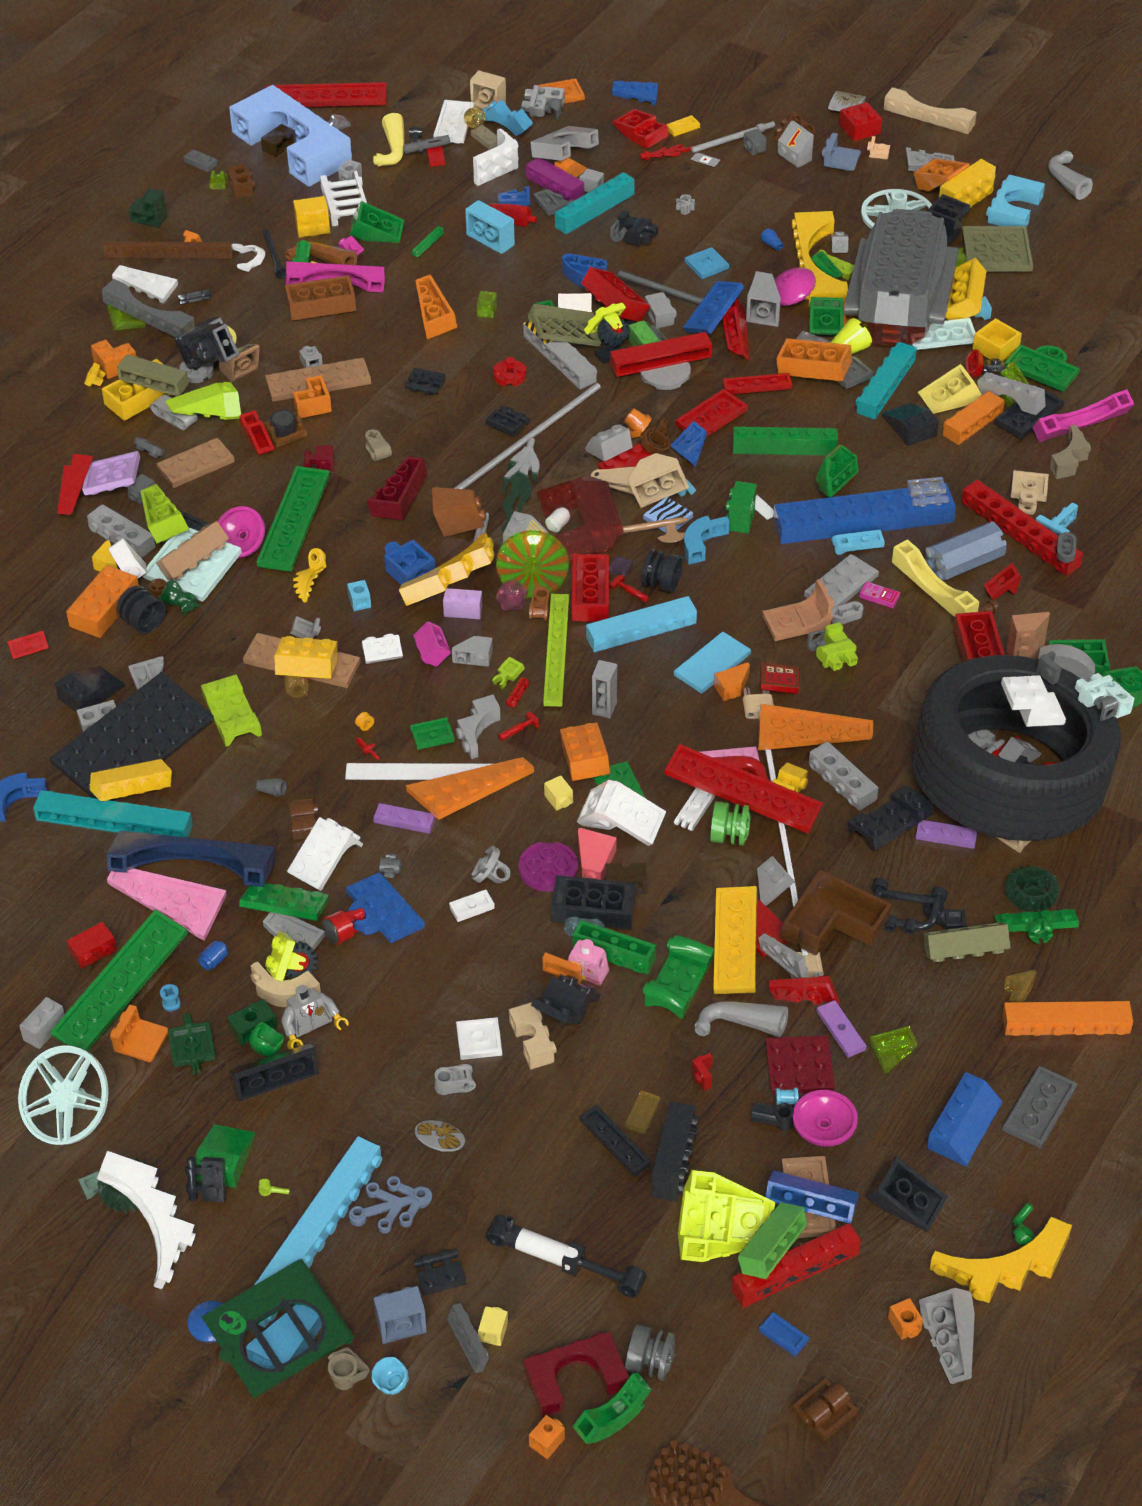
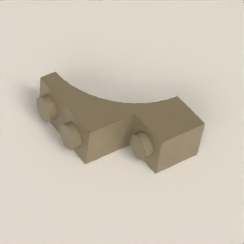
[1049,425,1091,479]

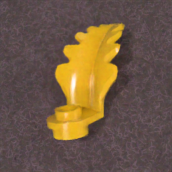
[293,548,326,602]

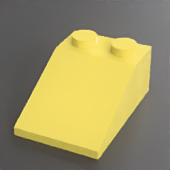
[918,364,982,414]

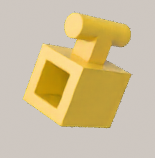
[773,763,808,793]

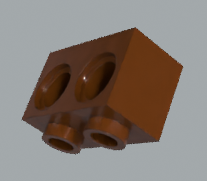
[227,164,255,198]

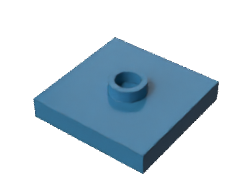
[685,247,729,279]

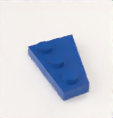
[612,81,658,106]

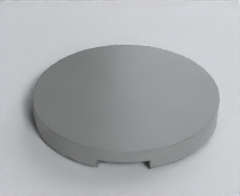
[640,362,691,390]

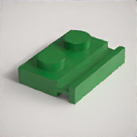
[410,717,454,750]

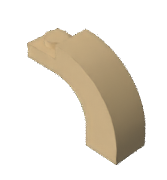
[250,961,321,1007]

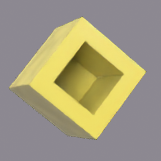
[544,776,573,811]
[478,1306,508,1346]

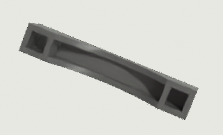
[102,279,195,337]

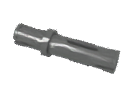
[403,135,450,154]

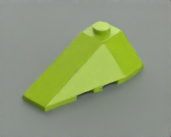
[166,382,241,420]

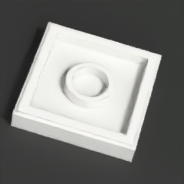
[456,1017,502,1060]

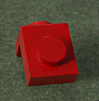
[692,1053,713,1091]

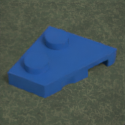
[498,186,530,206]
[670,421,707,467]

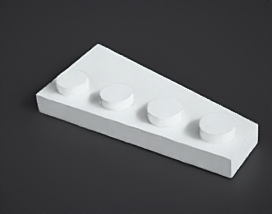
[112,265,178,304]

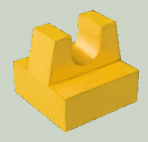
[84,362,106,386]

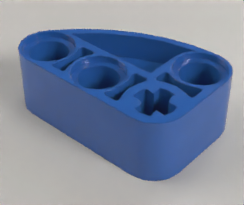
[562,253,607,289]

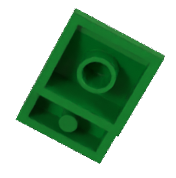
[809,297,844,335]

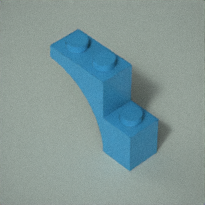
[476,99,533,136]

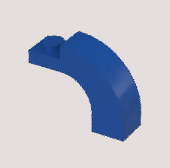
[0,773,48,822]

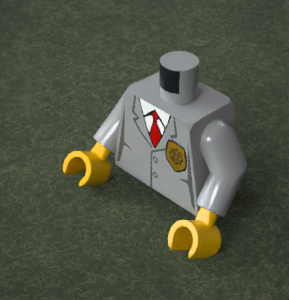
[281,985,348,1049]

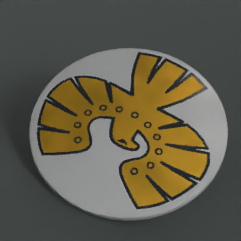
[415,1120,465,1152]

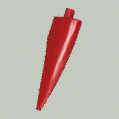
[487,204,537,227]

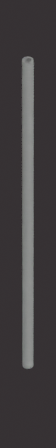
[453,383,601,489]

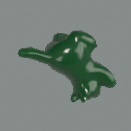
[157,580,200,616]

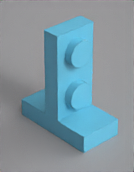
[1036,502,1078,536]

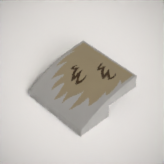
[828,91,866,111]

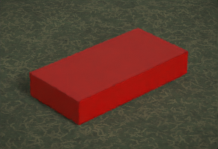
[426,146,445,167]

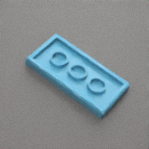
[674,632,751,694]

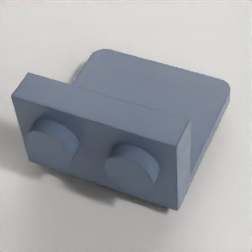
[822,133,861,171]

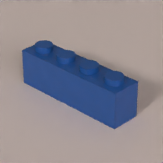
[765,1170,859,1224]

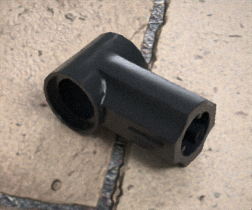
[751,1102,794,1131]

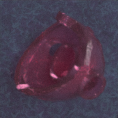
[496,580,528,612]

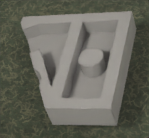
[757,856,795,906]

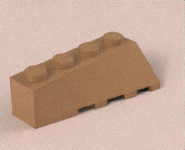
[156,521,229,581]

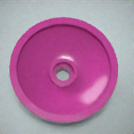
[774,267,816,306]
[218,506,265,558]
[793,1090,858,1146]

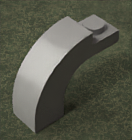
[1039,644,1095,682]

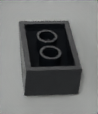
[882,403,939,446]
[55,666,125,712]
[865,1157,948,1231]

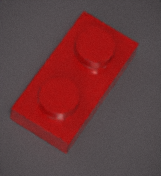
[7,631,49,659]

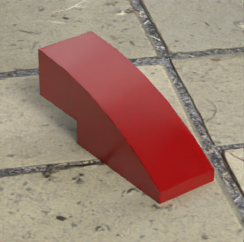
[239,410,275,455]

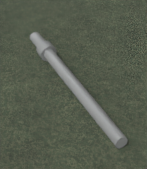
[691,121,775,153]

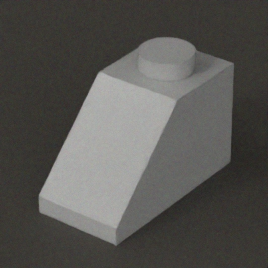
[998,737,1042,762]

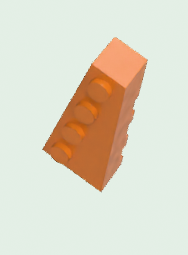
[415,275,457,339]

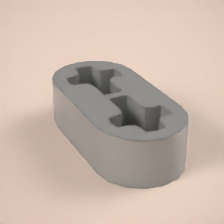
[831,602,864,624]

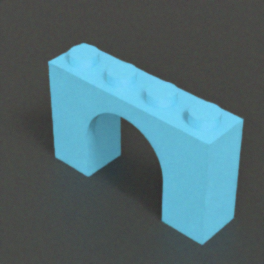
[986,175,1045,227]

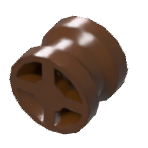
[149,578,166,597]

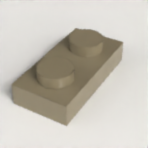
[471,125,498,150]

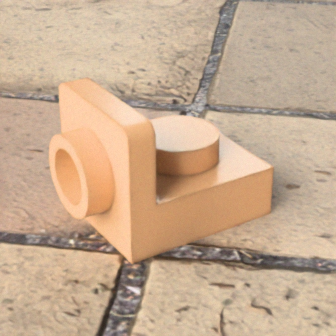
[867,136,890,159]

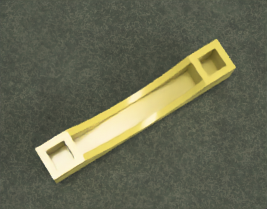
[892,540,979,617]

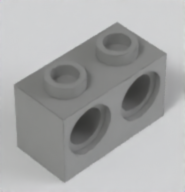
[77,700,116,732]

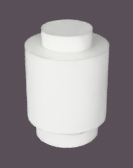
[545,507,570,532]

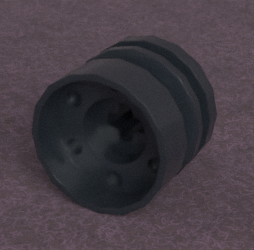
[641,549,683,593]
[116,585,166,634]

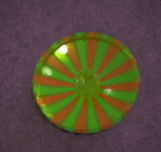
[496,530,569,598]

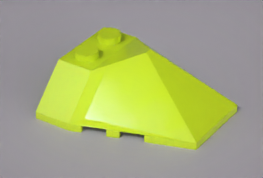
[678,1170,775,1262]

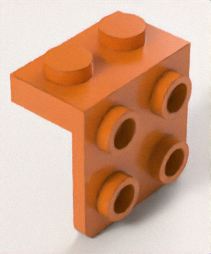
[110,1005,168,1062]

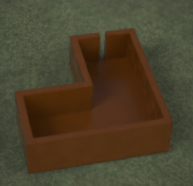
[780,870,892,956]

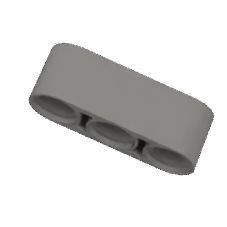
[150,394,198,430]

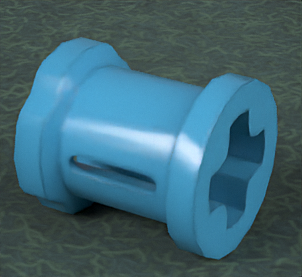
[160,984,181,1012]

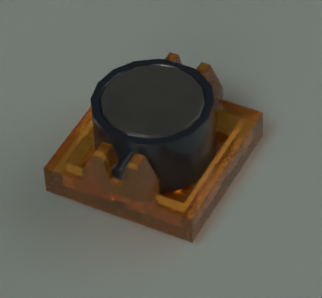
[263,410,308,448]

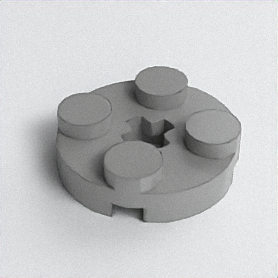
[180,362,214,383]

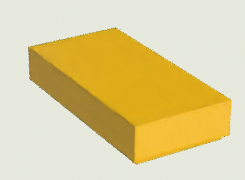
[666,115,700,137]

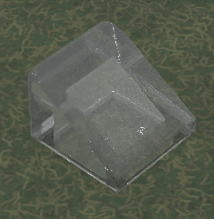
[328,114,351,130]

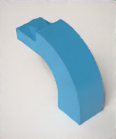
[684,516,729,565]

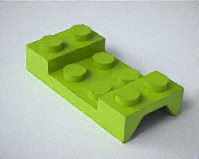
[201,675,262,747]

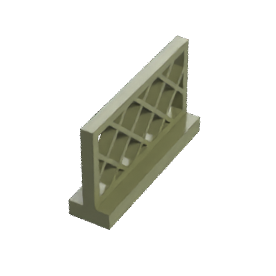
[528,304,601,346]

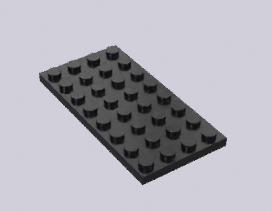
[50,671,214,801]

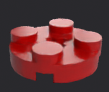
[493,357,527,386]

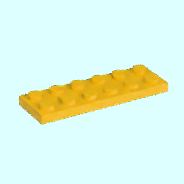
[714,886,757,994]

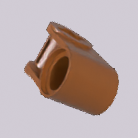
[529,586,550,621]

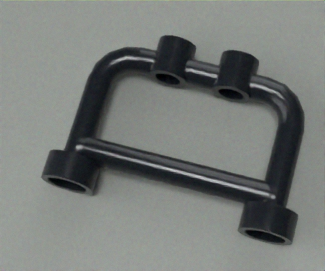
[871,878,948,935]

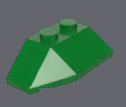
[816,445,859,497]

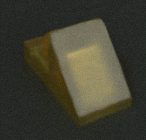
[1004,970,1037,1002]

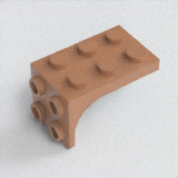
[762,579,834,641]

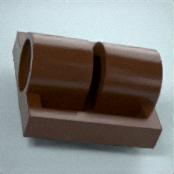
[792,1378,858,1442]

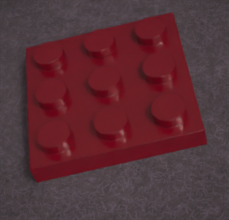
[765,1036,835,1095]

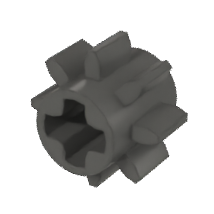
[379,853,402,878]

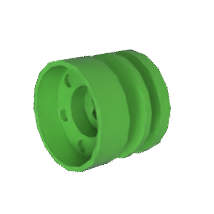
[710,801,751,846]

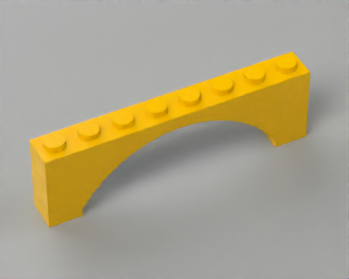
[791,211,848,306]

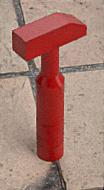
[609,575,649,603]
[498,711,539,741]

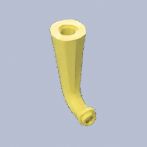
[373,113,404,167]

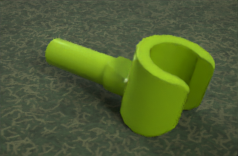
[259,1179,289,1196]

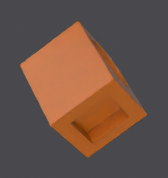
[888,1298,923,1340]

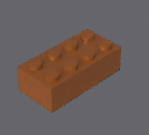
[285,275,356,321]

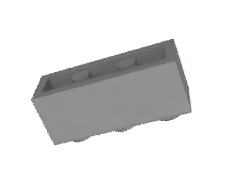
[592,660,617,719]

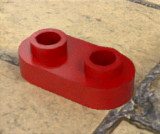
[966,349,983,378]

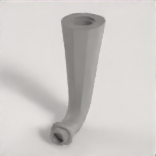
[1048,150,1093,200]
[695,1001,788,1037]

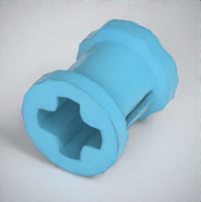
[775,1087,799,1106]

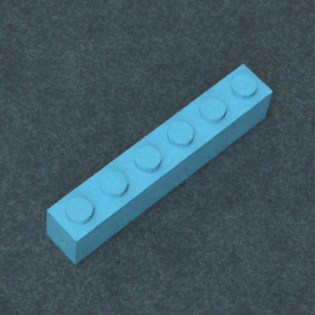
[586,596,697,652]

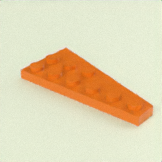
[758,704,873,750]
[406,757,534,820]

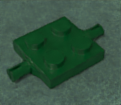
[168,1013,216,1075]

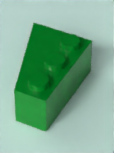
[1048,639,1110,675]

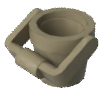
[328,1347,370,1390]

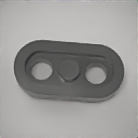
[134,436,165,458]
[1057,532,1077,563]

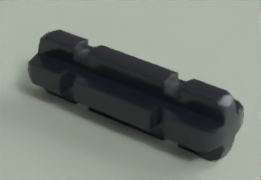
[178,289,211,305]

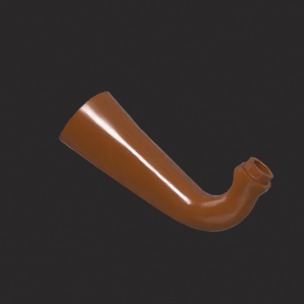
[285,242,357,265]

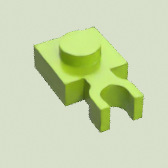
[492,657,525,689]

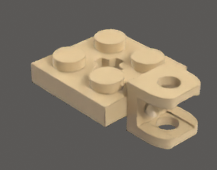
[1011,470,1049,515]

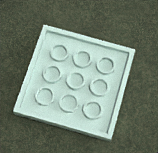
[142,528,242,602]

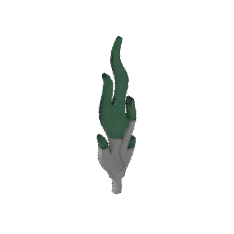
[502,438,540,531]

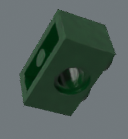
[227,999,278,1046]

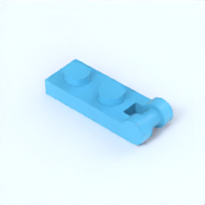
[831,530,885,555]

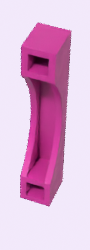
[285,261,385,292]
[1032,390,1134,443]

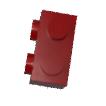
[67,922,117,969]

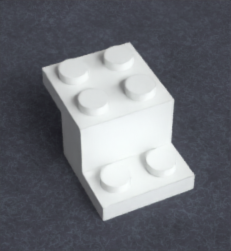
[1001,676,1066,727]

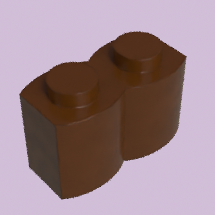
[289,798,318,840]

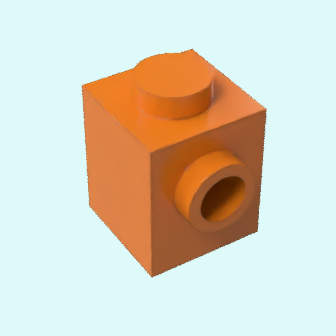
[529,1415,565,1459]

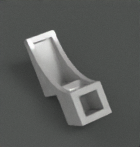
[455,695,500,759]

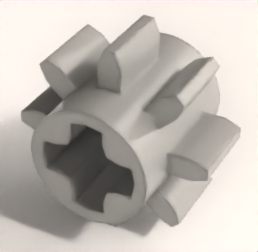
[676,194,695,215]

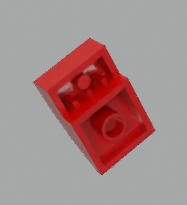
[613,109,669,149]

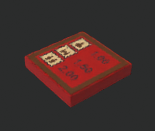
[760,663,799,694]

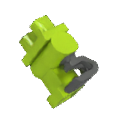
[807,622,858,671]

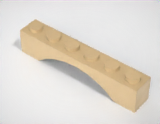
[884,87,977,134]

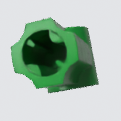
[292,240,312,263]

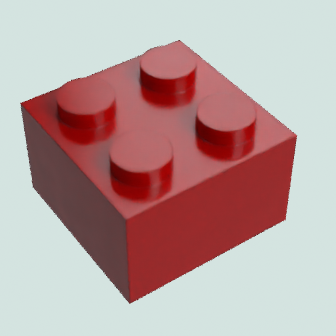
[839,102,882,141]

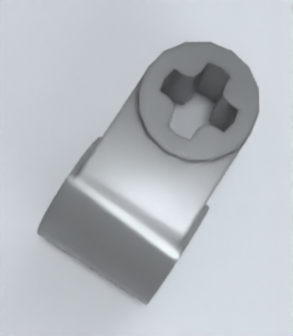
[434,1064,476,1095]

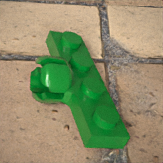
[994,909,1079,944]

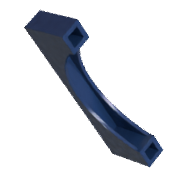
[107,831,275,887]

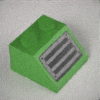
[629,321,667,347]

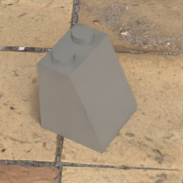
[746,271,781,327]

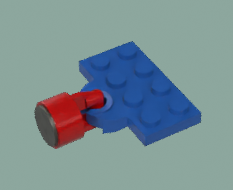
[322,872,425,945]

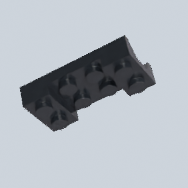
[847,785,933,851]

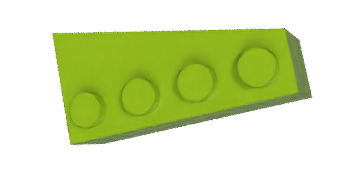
[140,484,189,543]

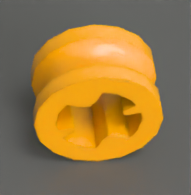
[355,712,374,731]

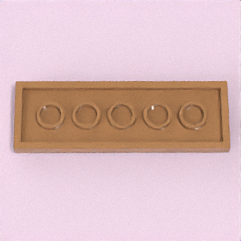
[265,358,371,402]
[243,633,361,688]

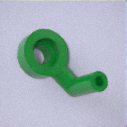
[1012,1202,1036,1246]

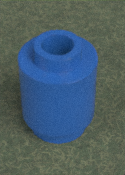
[198,941,228,971]

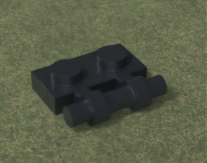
[405,368,446,395]
[486,405,530,437]
[185,1157,227,1203]
[413,1249,466,1296]

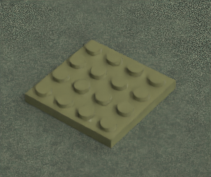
[962,226,1033,272]

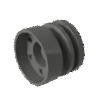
[625,1323,676,1381]

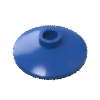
[188,1301,223,1342]

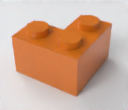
[91,340,136,379]
[293,375,332,419]

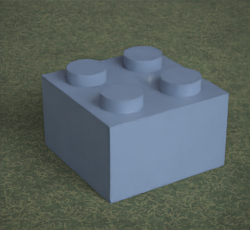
[374,1286,427,1344]

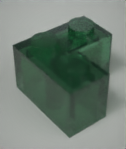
[129,188,167,228]

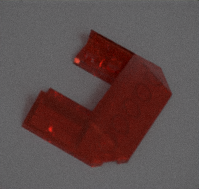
[537,475,624,566]

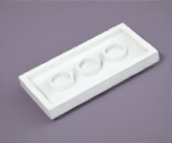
[433,100,475,143]

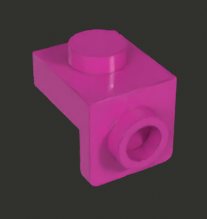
[338,235,364,256]

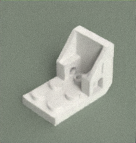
[577,780,666,846]

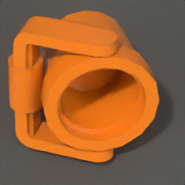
[624,408,652,438]

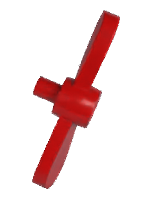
[355,737,380,761]

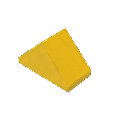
[92,540,117,572]

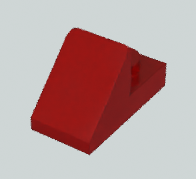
[983,563,1022,600]

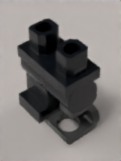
[610,210,658,246]

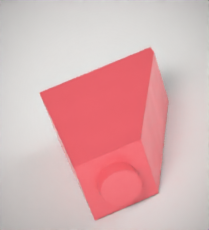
[578,828,616,880]

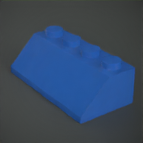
[927,1072,1002,1167]

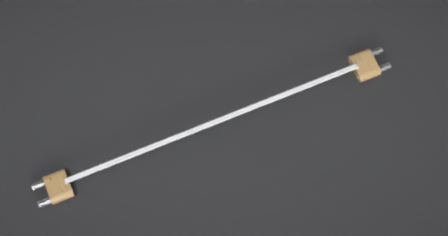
[743,687,824,979]

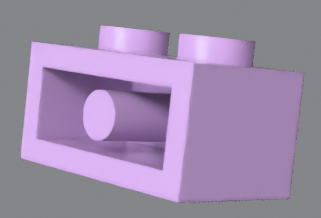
[443,589,482,619]

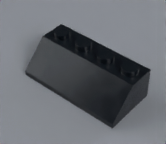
[229,1043,319,1102]

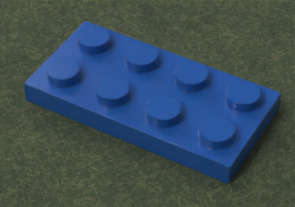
[683,281,744,334]

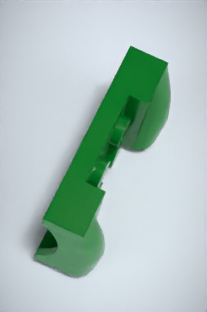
[643,934,715,1019]

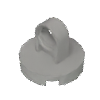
[471,845,510,883]

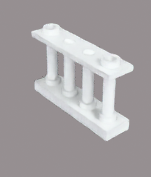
[320,171,367,226]

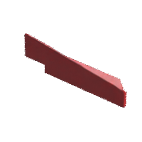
[722,298,750,360]
[57,454,93,515]

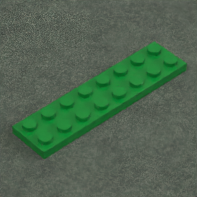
[257,466,330,572]
[50,909,188,1052]

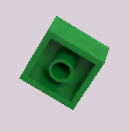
[726,481,757,534]

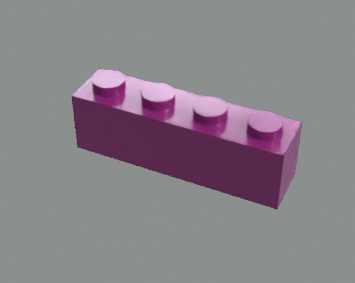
[526,158,584,201]

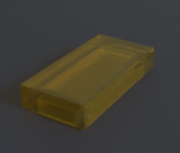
[625,1091,661,1134]

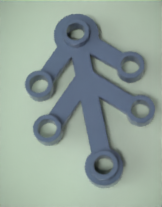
[349,1176,432,1234]

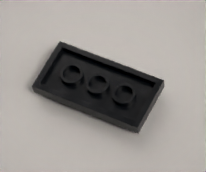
[995,386,1064,439]

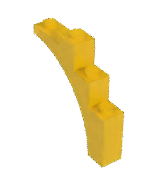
[399,533,494,606]
[930,1217,1072,1303]

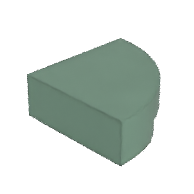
[78,1171,101,1200]

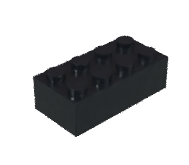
[551,875,636,930]
[652,1101,699,1202]

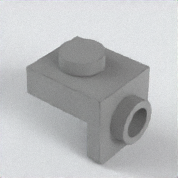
[831,231,848,253]
[290,616,321,639]

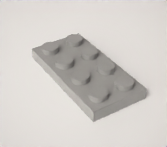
[804,554,879,609]

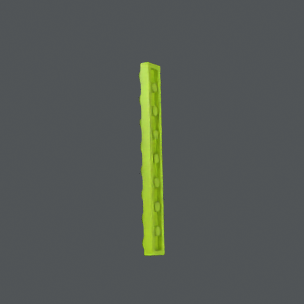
[543,594,569,707]

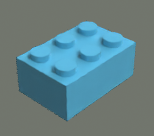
[465,200,515,254]

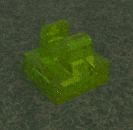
[209,171,227,189]

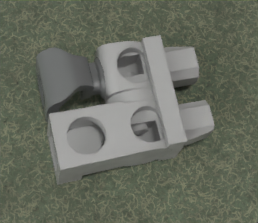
[522,85,565,120]

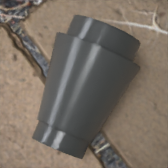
[256,778,287,797]

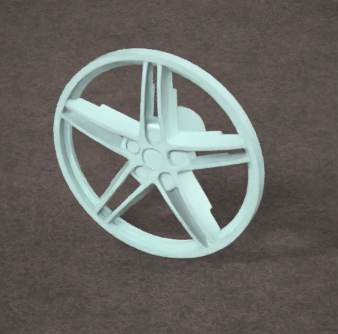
[861,189,932,229]
[18,1046,108,1145]

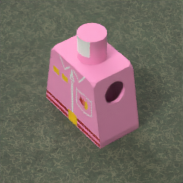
[568,939,609,986]

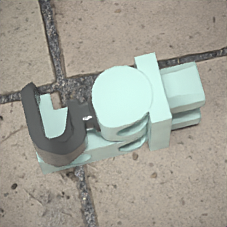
[1075,673,1135,721]

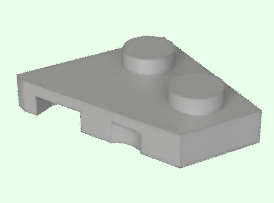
[128,656,164,690]

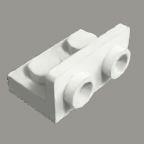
[362,634,403,664]

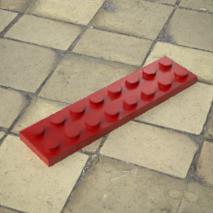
[266,82,387,107]
[664,744,823,834]

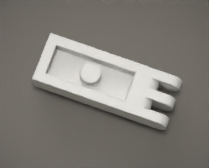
[674,788,715,831]

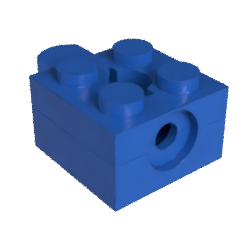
[384,540,435,585]

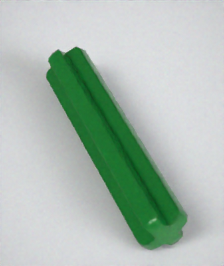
[412,226,444,258]

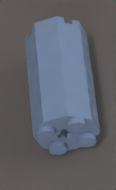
[925,522,1007,581]

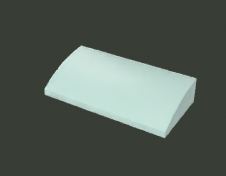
[905,318,976,350]

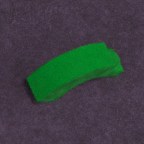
[573,1373,652,1444]

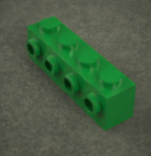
[573,920,656,975]

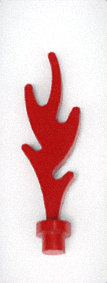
[639,144,693,161]

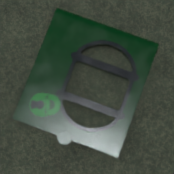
[202,1259,355,1399]

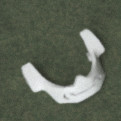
[232,244,265,272]

